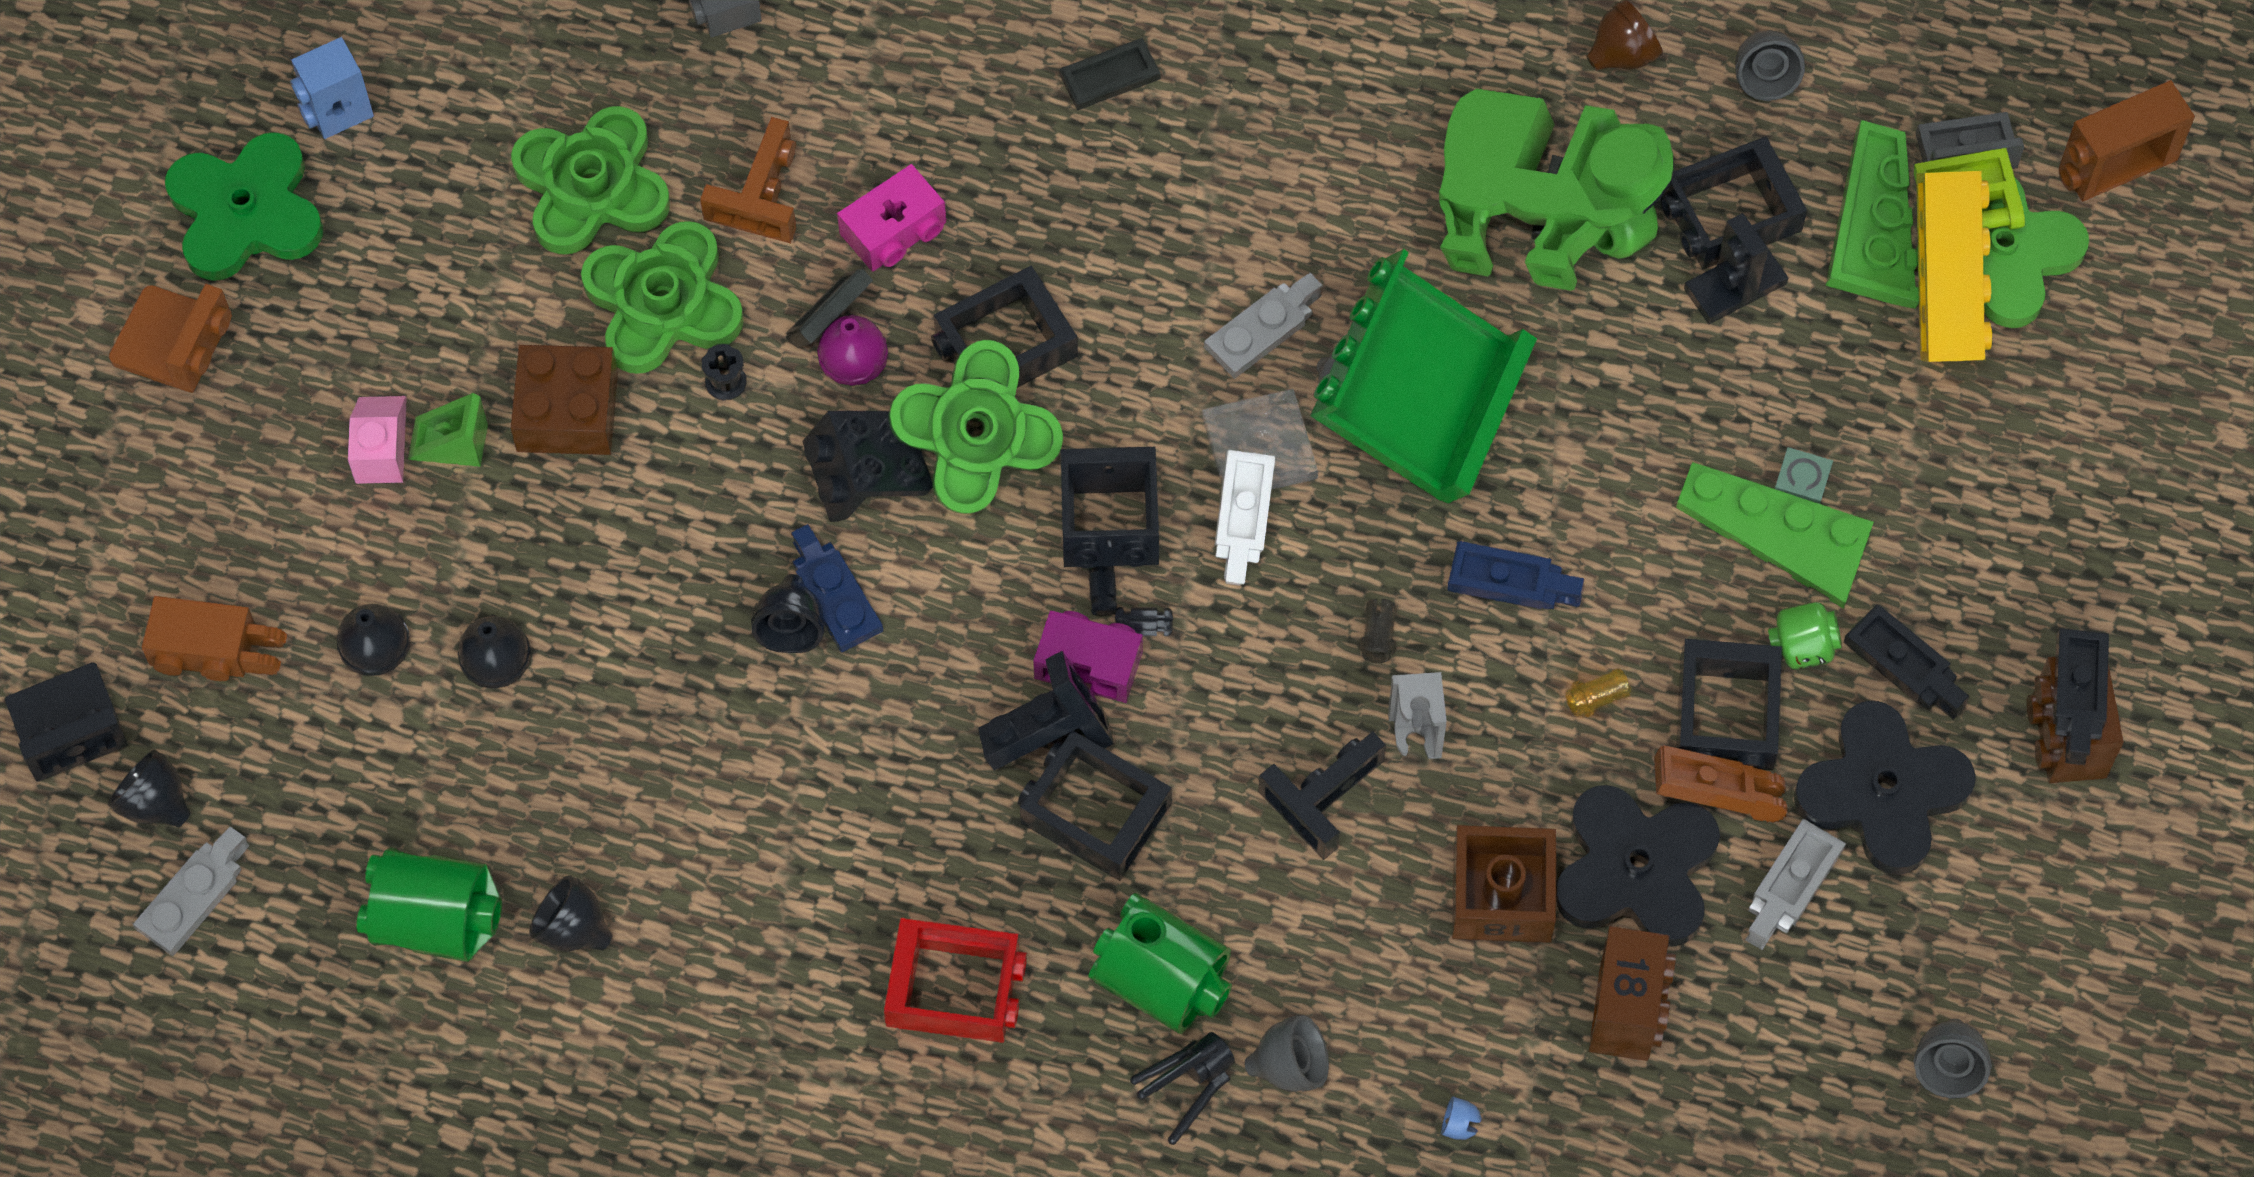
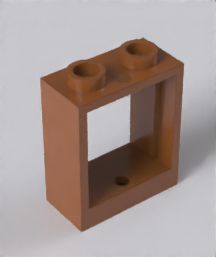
[2059,80,2195,202]

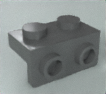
[1915,112,2024,169]

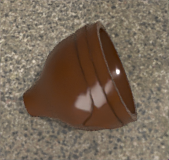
[1586,0,1663,71]

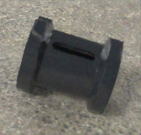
[702,344,747,401]

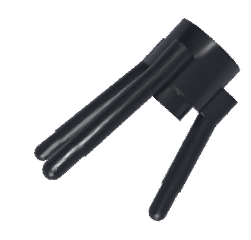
[1130,1032,1235,1145]

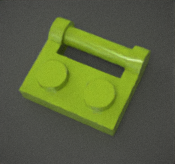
[1914,148,2025,230]

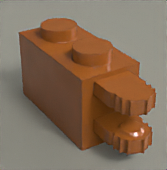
[141,596,288,681]

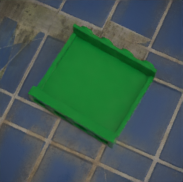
[1310,249,1537,503]

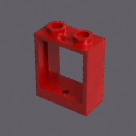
[884,918,1027,1043]

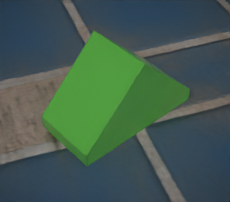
[408,393,488,467]

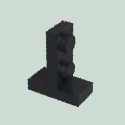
[1684,213,1789,325]
[978,651,1114,770]
[1258,731,1386,860]

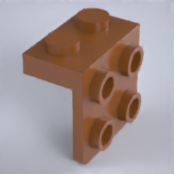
[109,284,232,393]

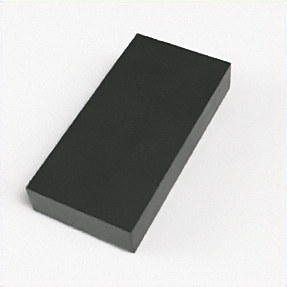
[1059,38,1161,111]
[785,269,873,348]

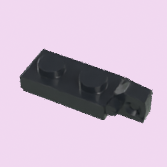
[1844,604,1969,720]
[2053,628,2109,765]

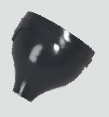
[751,574,824,653]
[337,604,410,676]
[458,614,532,689]
[108,749,191,828]
[529,875,613,952]

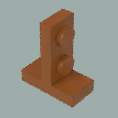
[700,117,797,244]

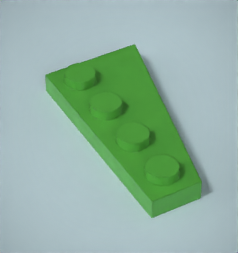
[1825,120,1919,309]
[1676,462,1874,609]

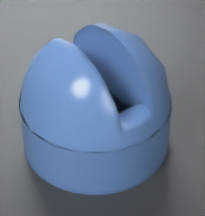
[1441,1097,1482,1140]

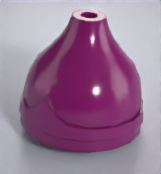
[817,315,889,386]

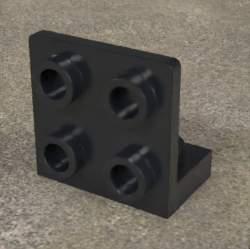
[5,662,129,782]

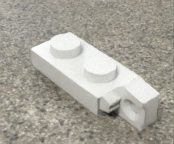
[1214,450,1275,586]

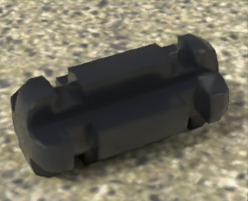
[1088,566,1117,617]
[1115,607,1173,636]

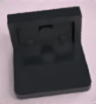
[802,411,933,522]

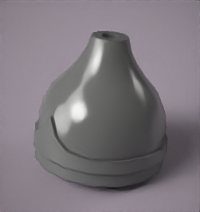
[1735,30,1805,101]
[1245,1015,1329,1092]
[1913,1018,1992,1099]

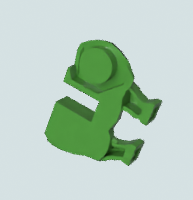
[1439,89,1674,291]

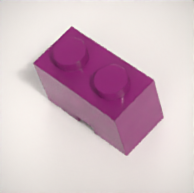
[1033,610,1143,703]

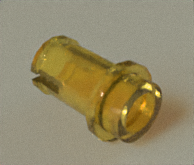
[1565,668,1631,718]

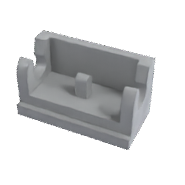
[1388,672,1447,759]

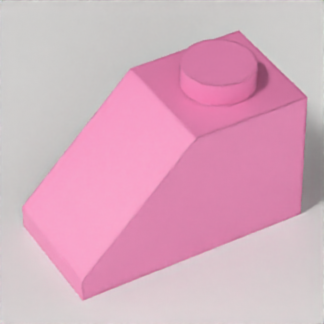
[348,396,407,484]

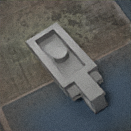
[1204,273,1323,379]
[1745,819,1846,950]
[133,827,249,956]

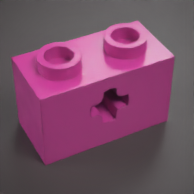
[837,164,946,272]

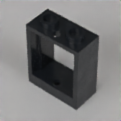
[1660,136,1808,270]
[931,265,1078,388]
[1061,446,1159,568]
[1676,639,1782,770]
[1017,731,1172,881]

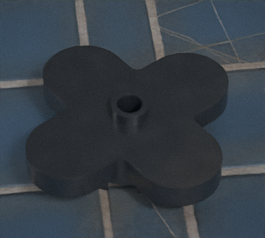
[1794,701,1976,875]
[1556,785,1720,947]

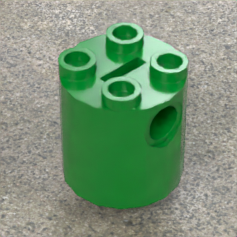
[357,847,502,962]
[1088,893,1232,1034]

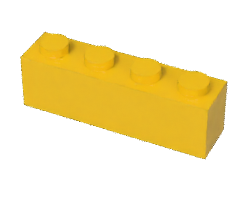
[1916,171,1992,362]

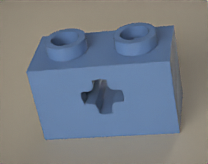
[290,37,374,139]

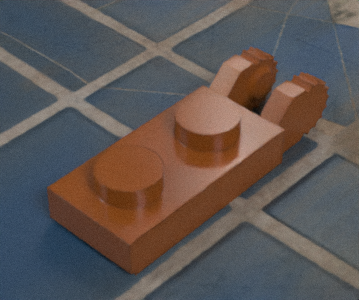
[1654,745,1788,823]

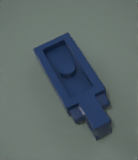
[791,524,883,653]
[1448,541,1584,609]

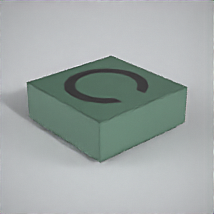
[1775,447,1833,504]

